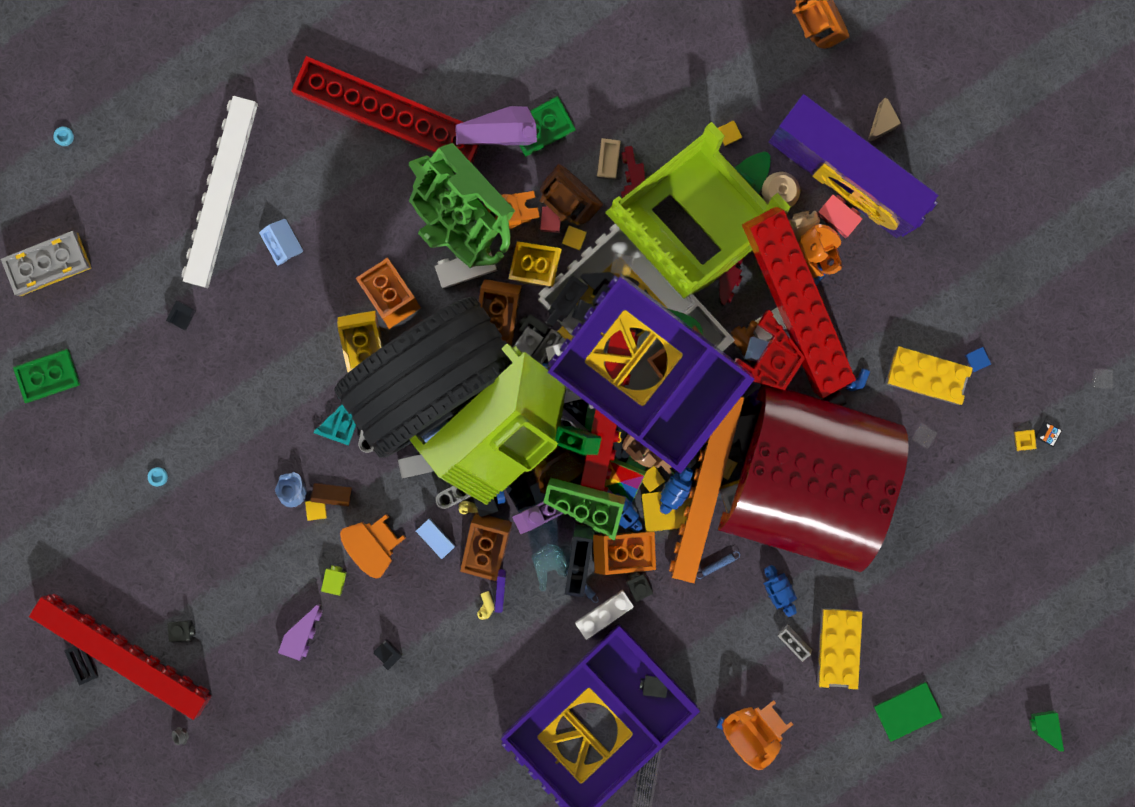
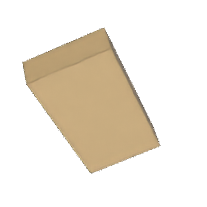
[597,138,621,179]

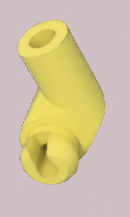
[458,500,478,514]
[477,591,495,620]

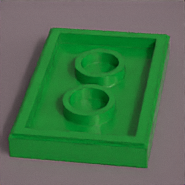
[519,96,576,157]
[13,349,80,403]
[873,682,942,742]

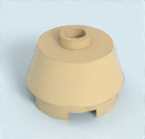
[762,172,800,207]
[789,211,820,242]

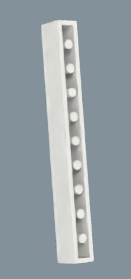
[182,96,258,288]

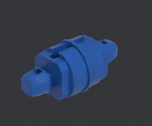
[660,467,693,515]
[607,489,643,532]
[763,565,797,617]

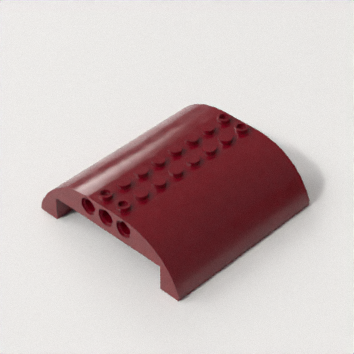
[718,384,908,572]

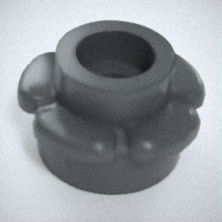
[172,727,189,745]

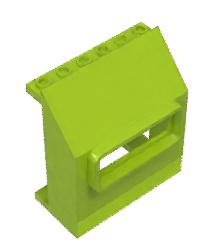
[605,122,790,299]
[409,343,566,504]

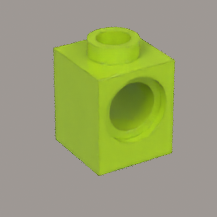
[321,565,347,596]

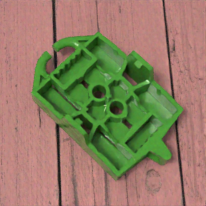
[409,143,515,268]

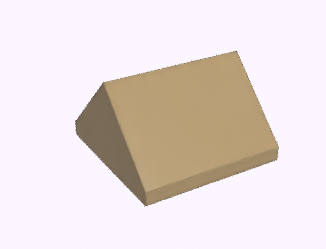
[868,98,901,141]

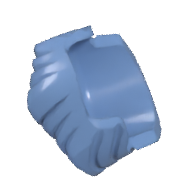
[275,472,307,507]

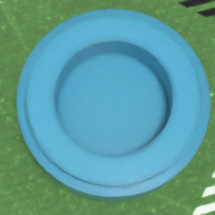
[54,126,74,146]
[148,467,168,487]

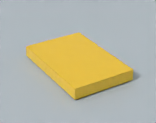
[641,492,691,532]

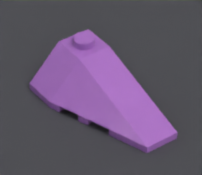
[455,106,537,145]

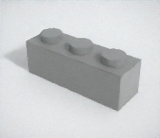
[531,329,561,364]
[778,624,812,662]

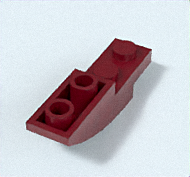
[621,146,645,198]
[719,257,744,306]

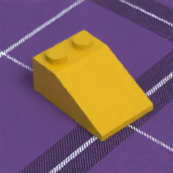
[508,241,562,287]
[337,311,382,372]

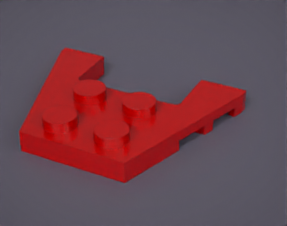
[735,310,805,390]

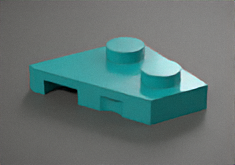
[314,405,356,446]

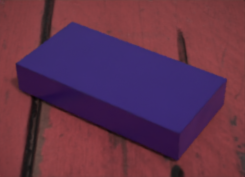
[495,569,506,613]

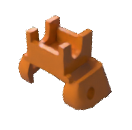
[792,0,849,49]
[484,191,540,233]
[799,224,843,278]
[340,514,406,578]
[722,700,793,770]

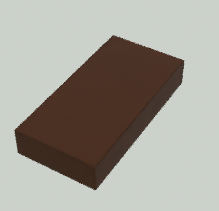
[311,483,352,507]

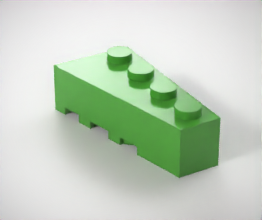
[543,477,626,541]

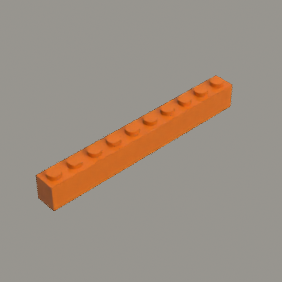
[669,396,744,583]

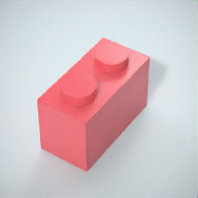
[817,195,862,238]

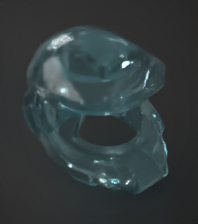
[531,544,568,591]

